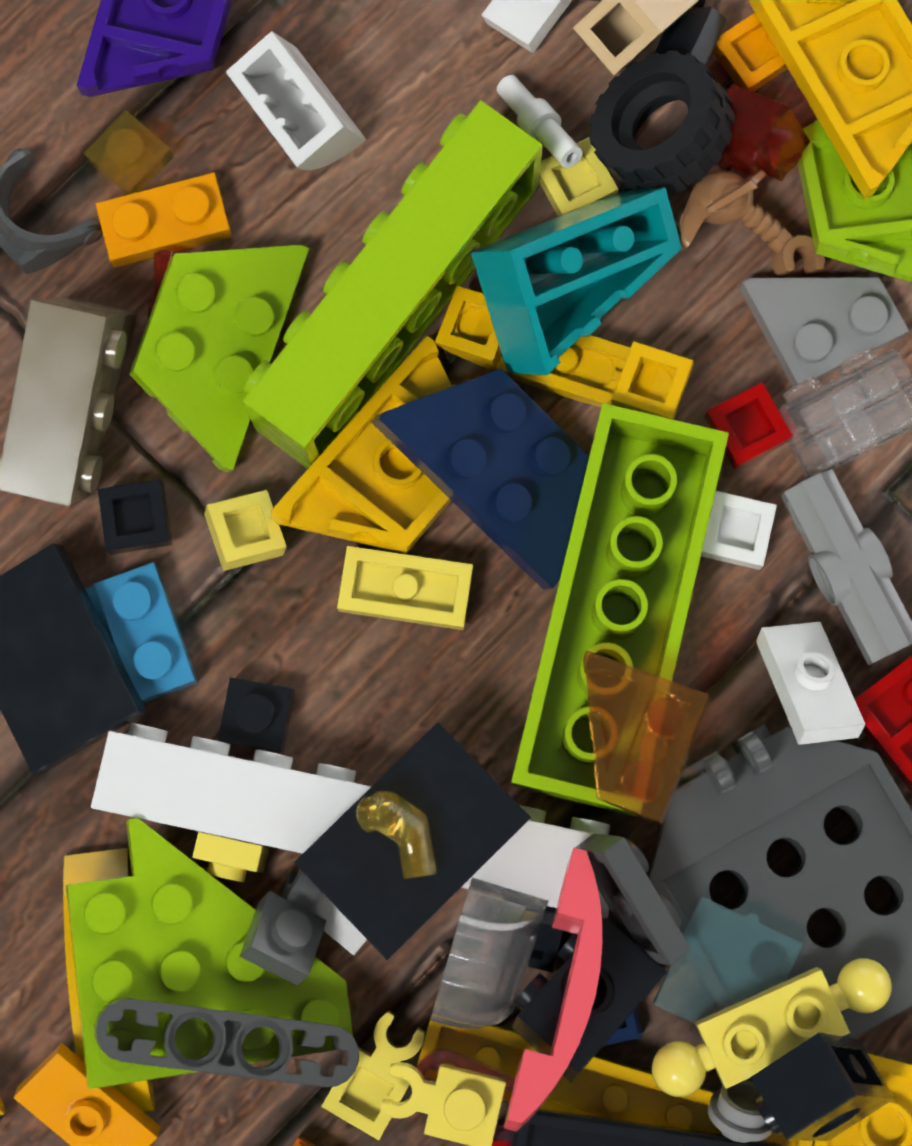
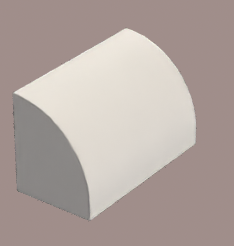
[226,31,366,171]

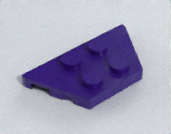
[77,0,232,97]

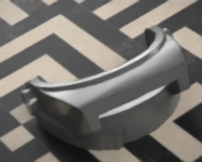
[0,148,101,274]

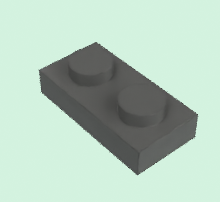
[575,833,691,966]

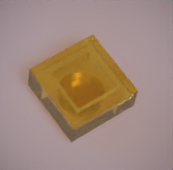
[84,110,174,195]

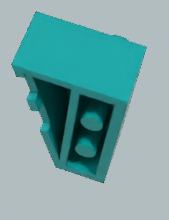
[471,187,682,375]

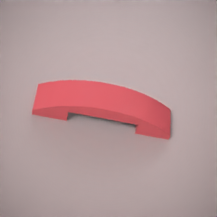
[504,847,603,1132]

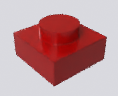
[704,382,793,470]

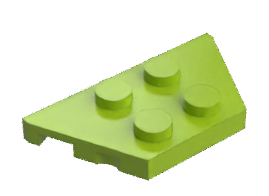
[794,120,912,282]
[129,245,309,473]

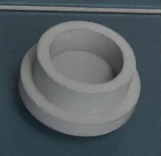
[708,1080,773,1143]

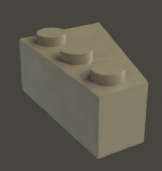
[0,297,137,506]

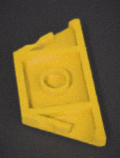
[748,0,912,199]
[270,336,455,554]

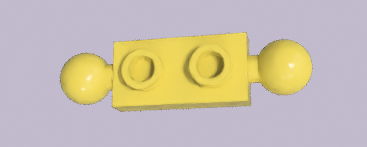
[652,958,892,1097]

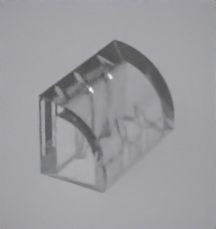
[430,878,549,1029]

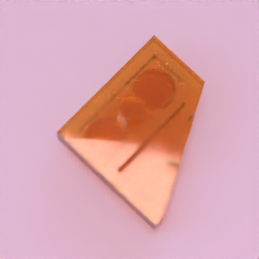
[583,650,710,824]

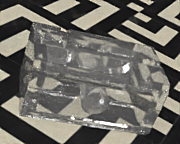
[779,348,912,479]

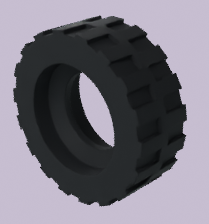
[589,51,735,193]

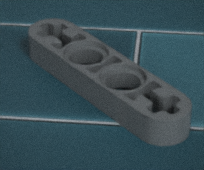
[94,998,359,1087]

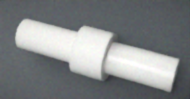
[497,75,583,168]

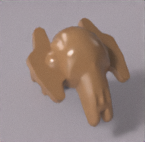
[676,169,825,276]

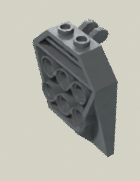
[646,724,912,1038]

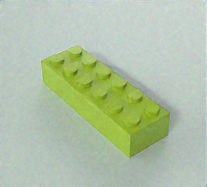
[242,100,543,469]
[510,403,729,817]

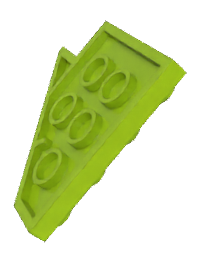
[66,818,353,1089]

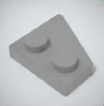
[739,277,909,392]

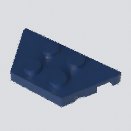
[371,369,589,590]

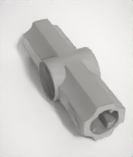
[781,469,912,665]

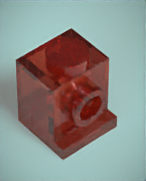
[717,84,810,181]

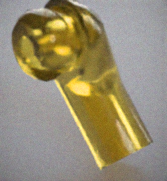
[356,791,437,879]

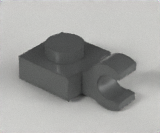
[239,869,327,985]

